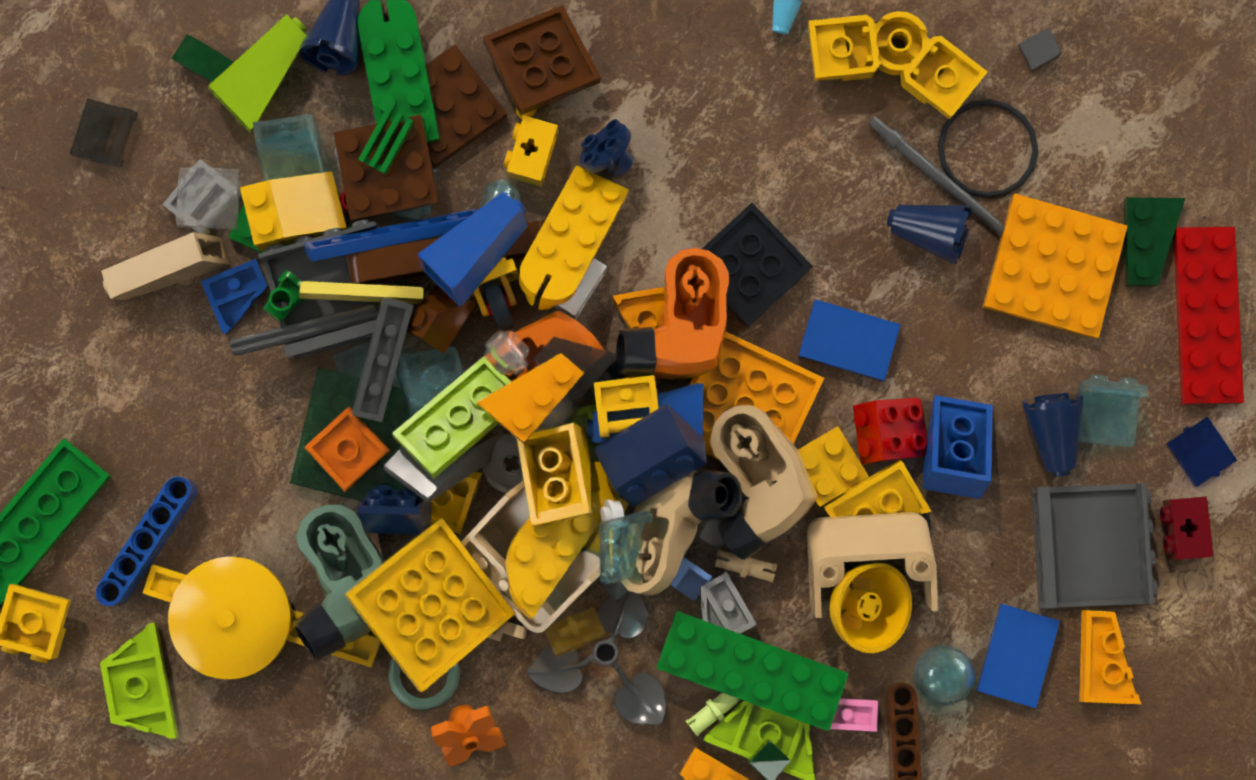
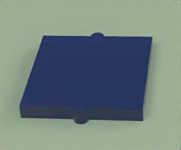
[1166,417,1237,487]

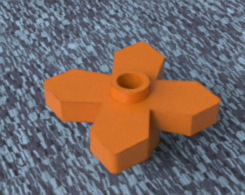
[430,705,506,767]

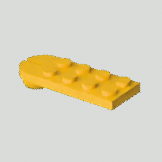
[519,165,629,310]

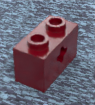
[1160,496,1214,560]

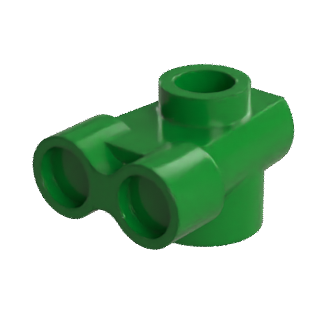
[263,270,308,323]

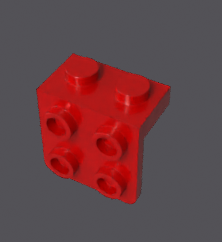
[853,397,927,464]

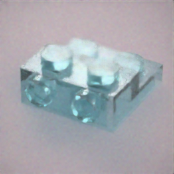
[396,346,464,413]

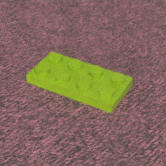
[392,356,511,479]

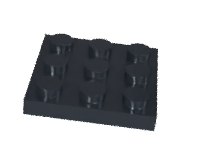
[702,203,813,328]

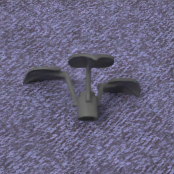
[527,592,666,725]

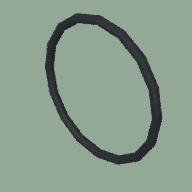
[938,99,1038,198]

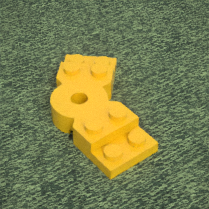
[808,11,988,120]

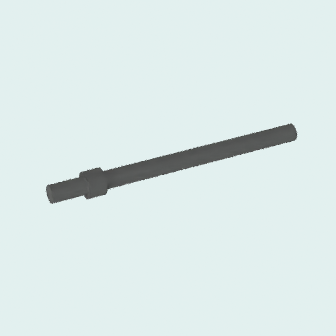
[868,116,1005,237]

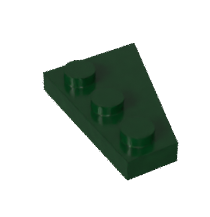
[1124,197,1185,287]

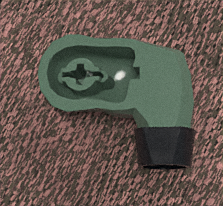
[293,505,384,661]

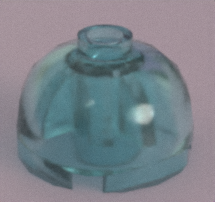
[913,645,975,706]

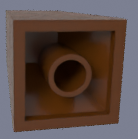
[406,284,476,354]

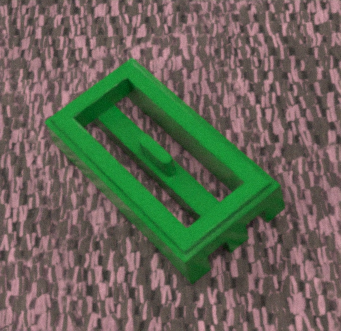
[358,106,415,175]

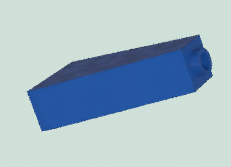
[417,192,528,307]
[587,383,703,445]

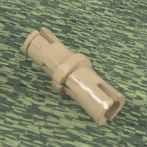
[714,549,777,583]

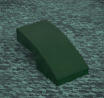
[171,34,234,83]

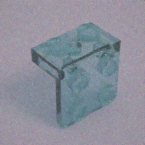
[1078,375,1148,447]

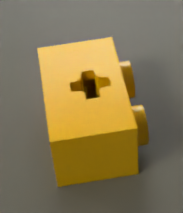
[503,115,559,187]

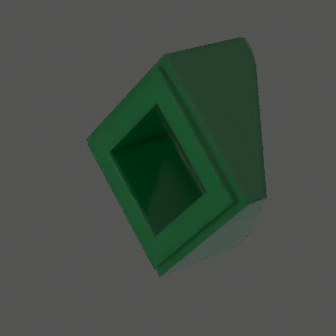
[747,739,790,780]

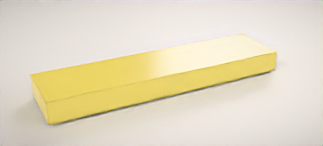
[299,281,424,304]

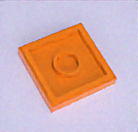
[304,406,391,492]

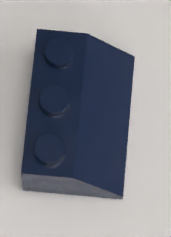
[595,403,707,507]

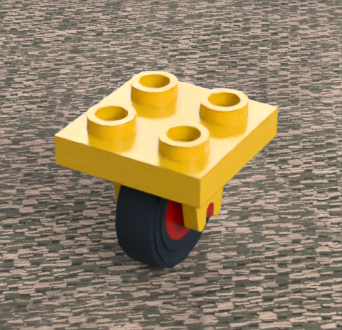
[469,257,519,331]

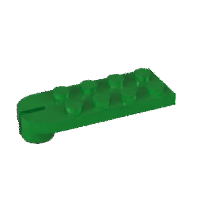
[358,0,440,144]

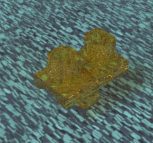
[545,607,606,657]

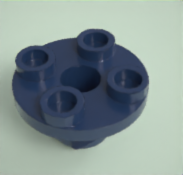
[580,119,633,177]

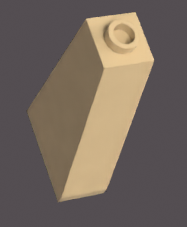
[101,232,230,300]

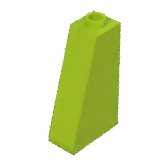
[208,14,307,133]

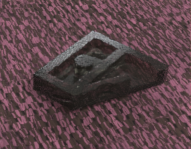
[534,336,619,400]

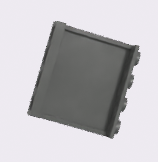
[258,220,394,361]
[1031,483,1158,608]

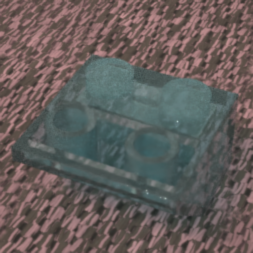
[253,114,325,181]

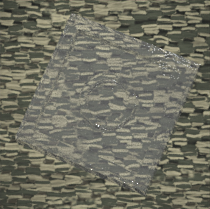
[176,167,241,229]

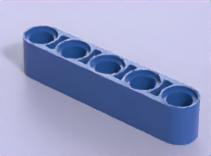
[96,476,197,606]

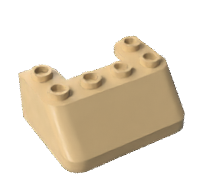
[461,480,610,633]

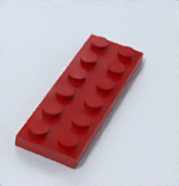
[1173,227,1244,405]

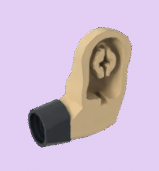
[710,405,817,560]
[618,469,742,596]

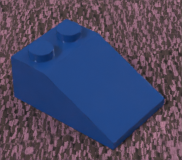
[922,395,993,499]

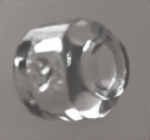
[484,330,530,375]

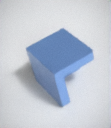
[670,557,712,600]

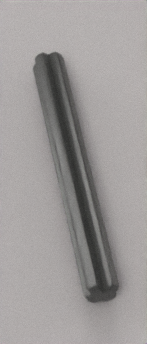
[230,304,378,356]

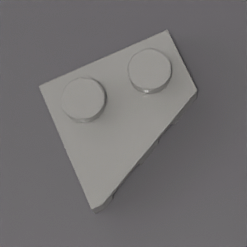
[700,572,757,634]

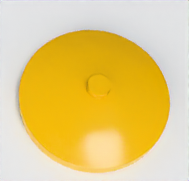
[168,557,292,679]

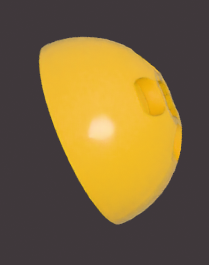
[829,563,912,653]

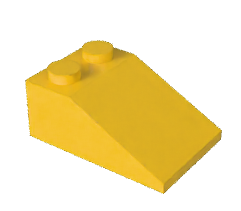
[240,171,347,251]
[517,423,591,527]

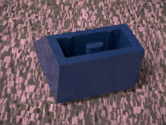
[358,485,431,534]

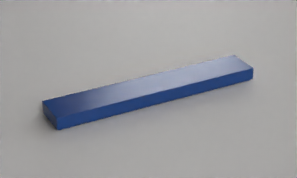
[304,209,477,261]

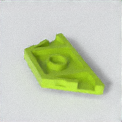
[100,622,179,739]
[703,700,815,780]

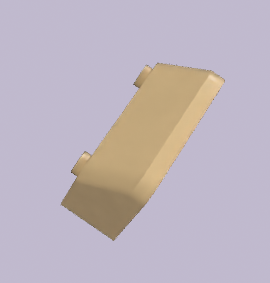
[807,512,938,618]

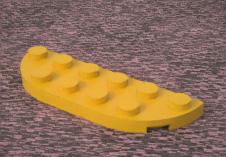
[505,462,619,619]

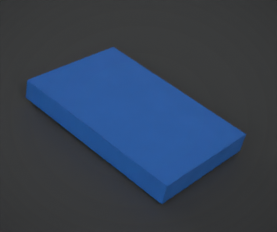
[798,299,901,382]
[976,603,1060,708]

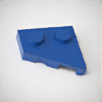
[201,259,269,334]

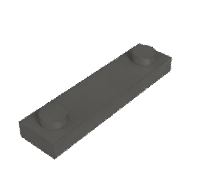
[351,297,414,422]

